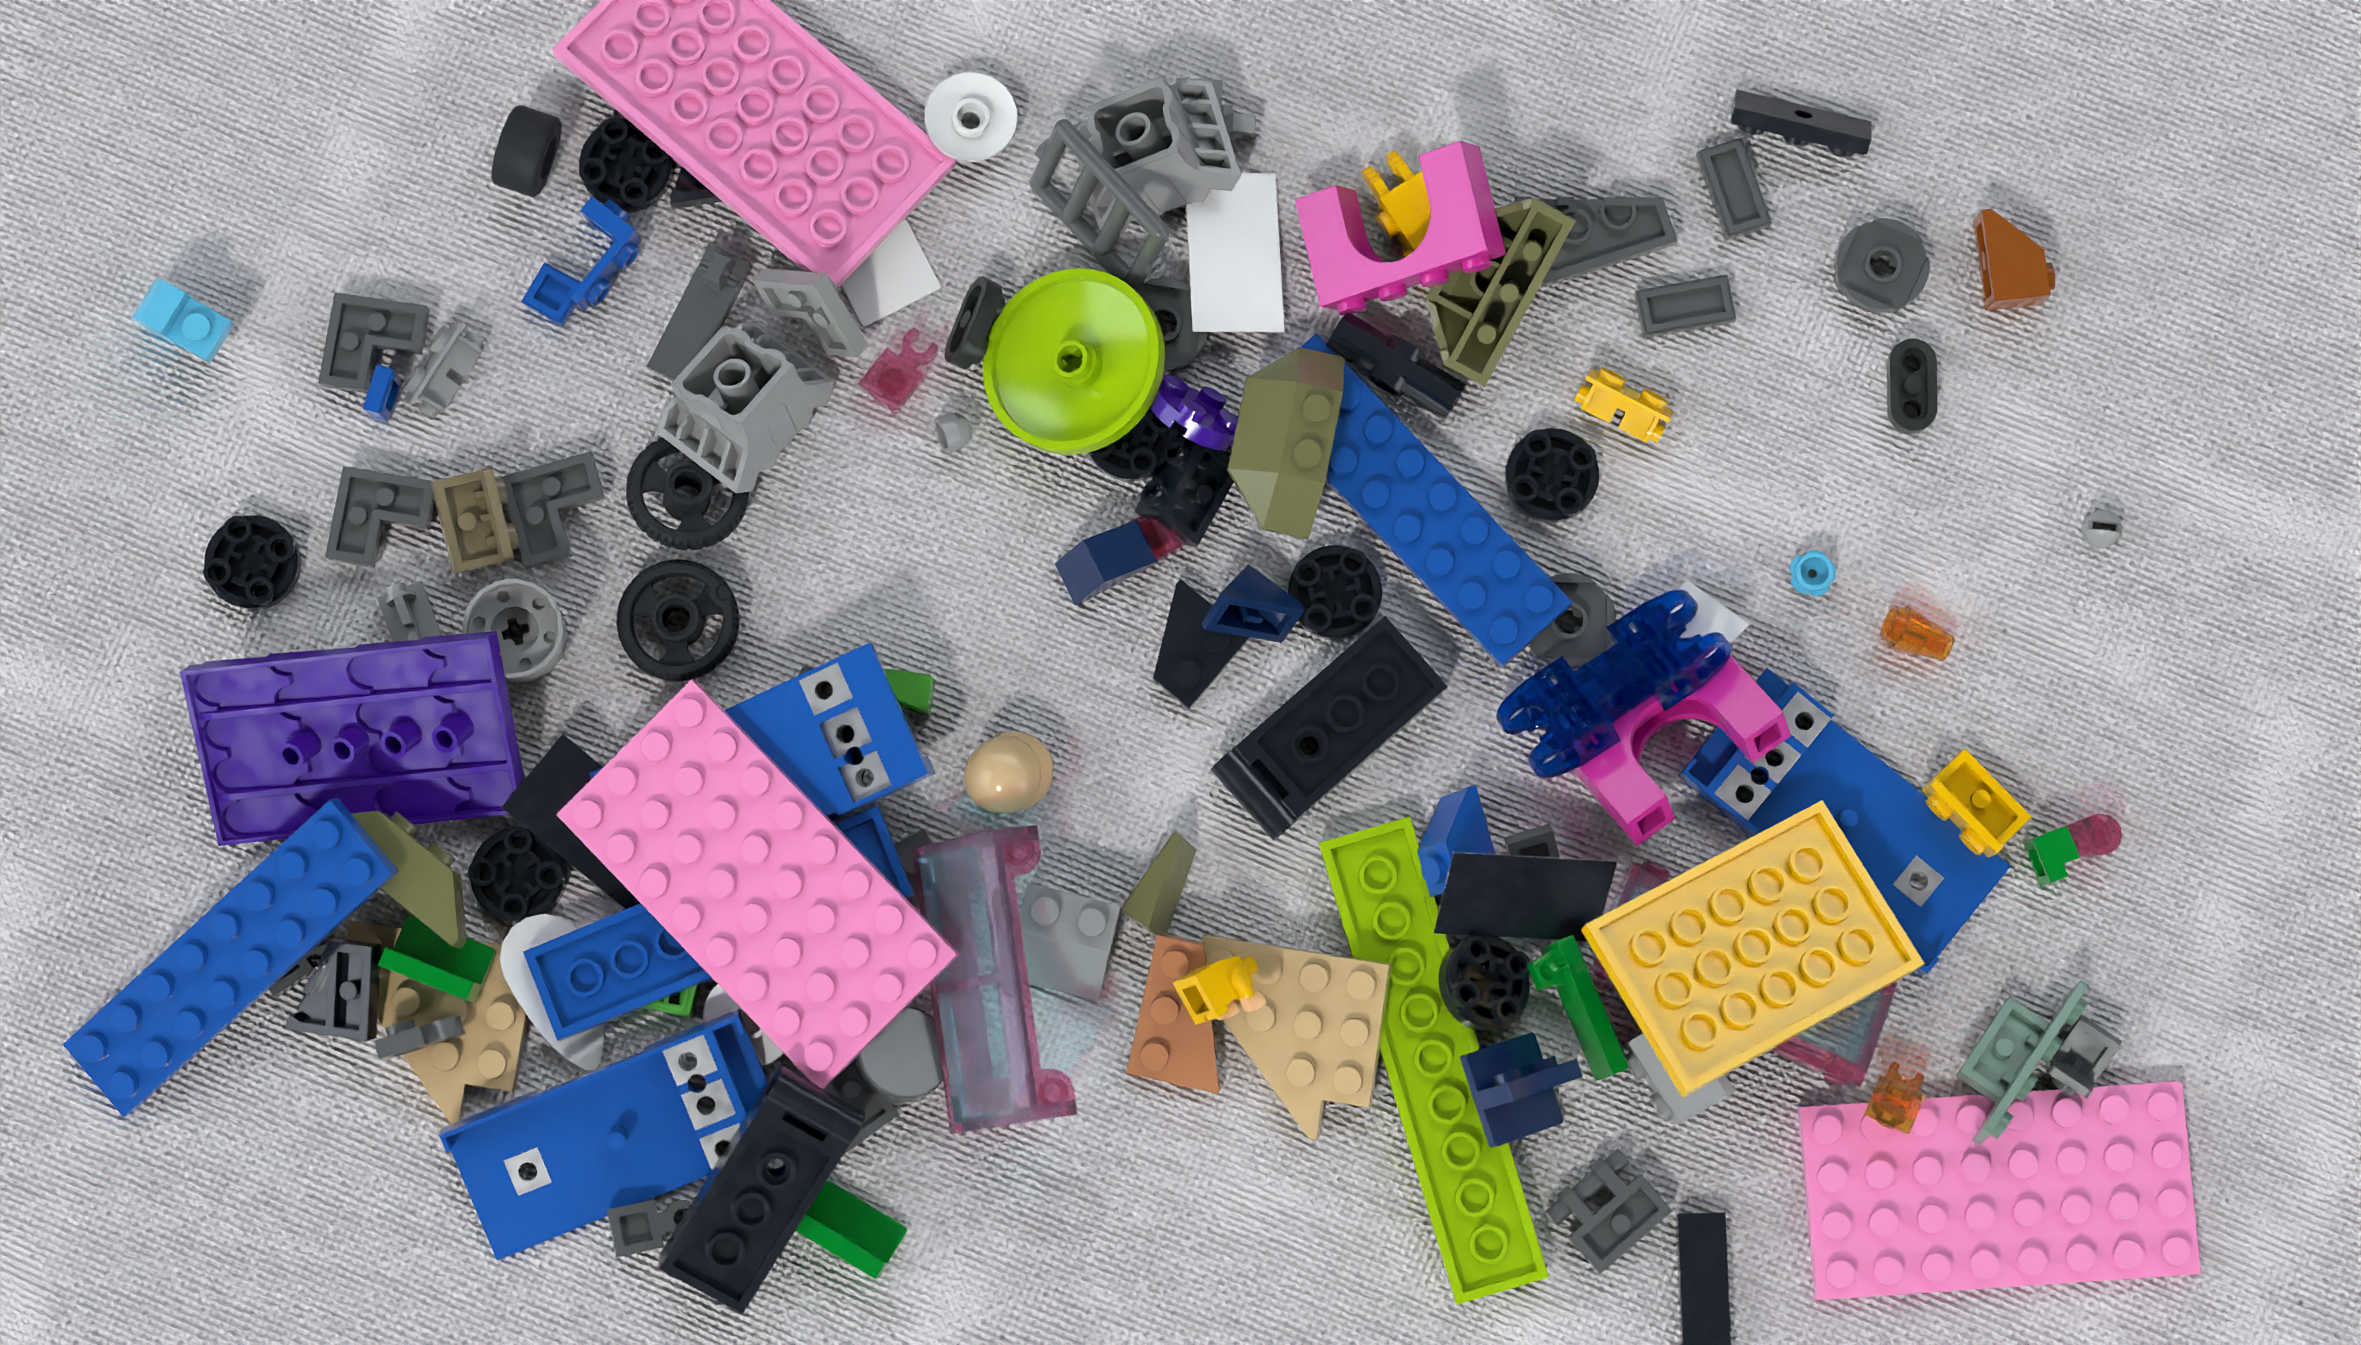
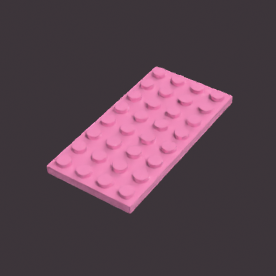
[553,0,956,289]
[556,679,960,1089]
[1798,1081,2201,1300]

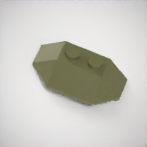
[1426,198,1576,387]
[1227,347,1345,540]
[352,811,467,949]

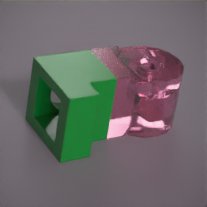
[2023,814,2122,886]

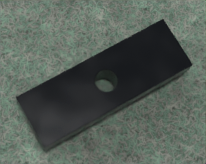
[1730,89,1872,157]

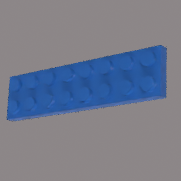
[1301,333,1572,668]
[63,798,399,1117]
[523,806,915,1041]

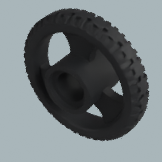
[626,438,749,550]
[616,559,740,681]

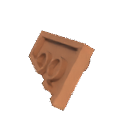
[1126,932,1220,1094]

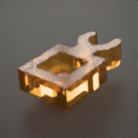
[1864,1062,1925,1135]

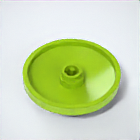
[983,268,1165,455]

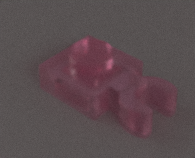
[858,327,939,415]

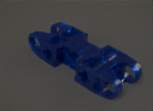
[1496,590,1732,778]

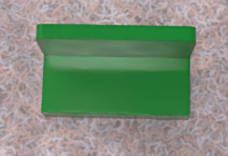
[378,915,496,1003]
[796,1181,907,1280]

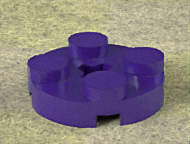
[1150,375,1238,450]

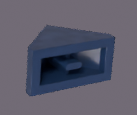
[1054,520,1158,605]
[1201,564,1305,643]

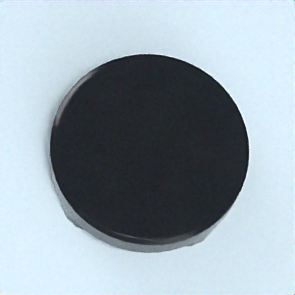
[579,117,674,213]
[1088,408,1178,482]
[1504,428,1599,523]
[203,515,301,610]
[1288,545,1382,640]
[468,826,567,923]
[1438,935,1530,1031]

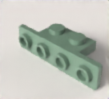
[1955,980,2089,1146]

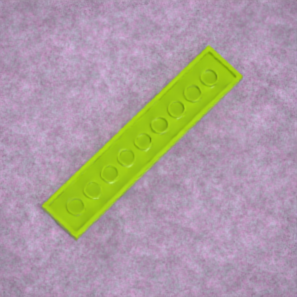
[1318,816,1549,1305]

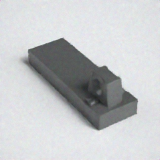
[646,243,753,382]

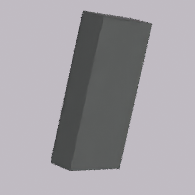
[1696,137,1772,241]
[1634,275,1736,339]

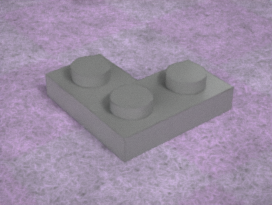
[752,268,868,358]

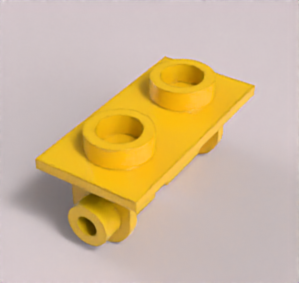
[1574,367,1674,443]

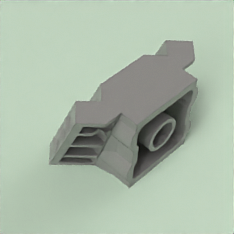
[1076,76,1241,233]
[656,321,835,494]

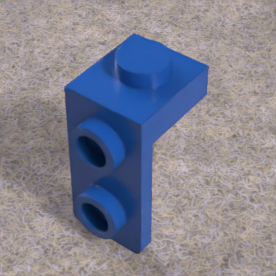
[571,196,642,312]

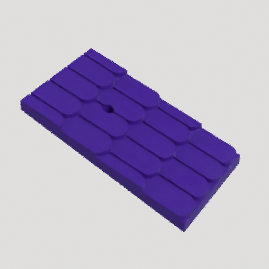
[180,631,525,846]

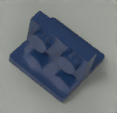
[1460,1032,1583,1148]

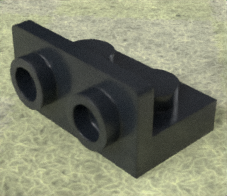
[1135,434,1234,546]

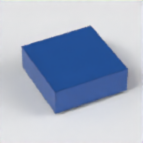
[521,262,581,328]
[363,364,403,422]

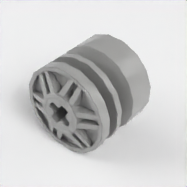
[462,578,568,684]

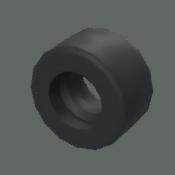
[491,105,562,197]

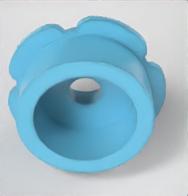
[1789,550,1836,597]

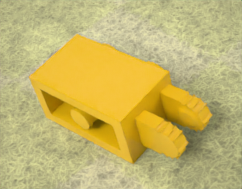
[1361,150,1431,258]

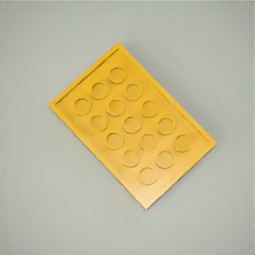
[1581,800,1925,1098]

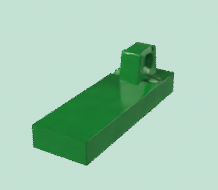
[1527,935,1629,1081]

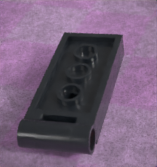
[1210,616,1448,841]
[659,1066,866,1314]

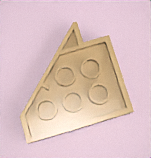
[347,920,528,1124]
[1201,934,1392,1140]

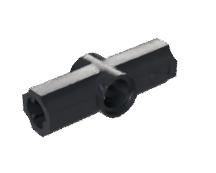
[1326,312,1466,421]

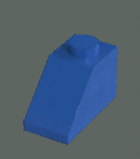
[1417,785,1495,897]

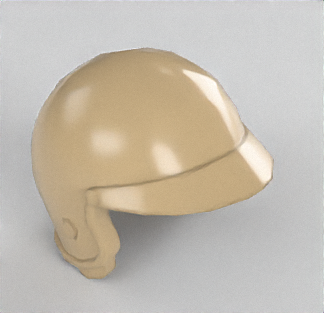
[964,731,1053,814]

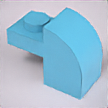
[131,278,235,364]

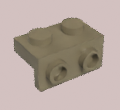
[431,467,519,574]

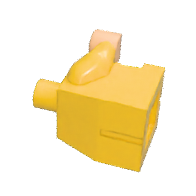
[1173,955,1266,1025]

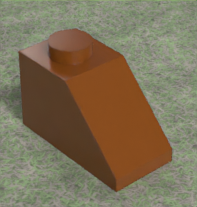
[1973,209,2055,311]

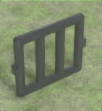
[1030,119,1170,289]

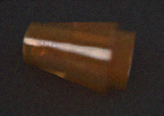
[1879,605,1954,661]

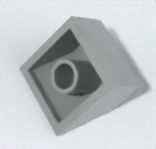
[1007,883,1122,1001]
[1623,1032,1736,1124]

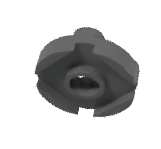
[1834,218,1930,314]
[1134,278,1209,373]
[1528,573,1617,669]

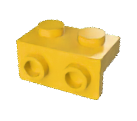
[1921,749,2032,858]

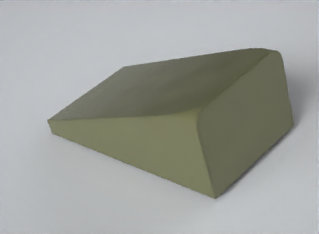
[1121,832,1197,936]

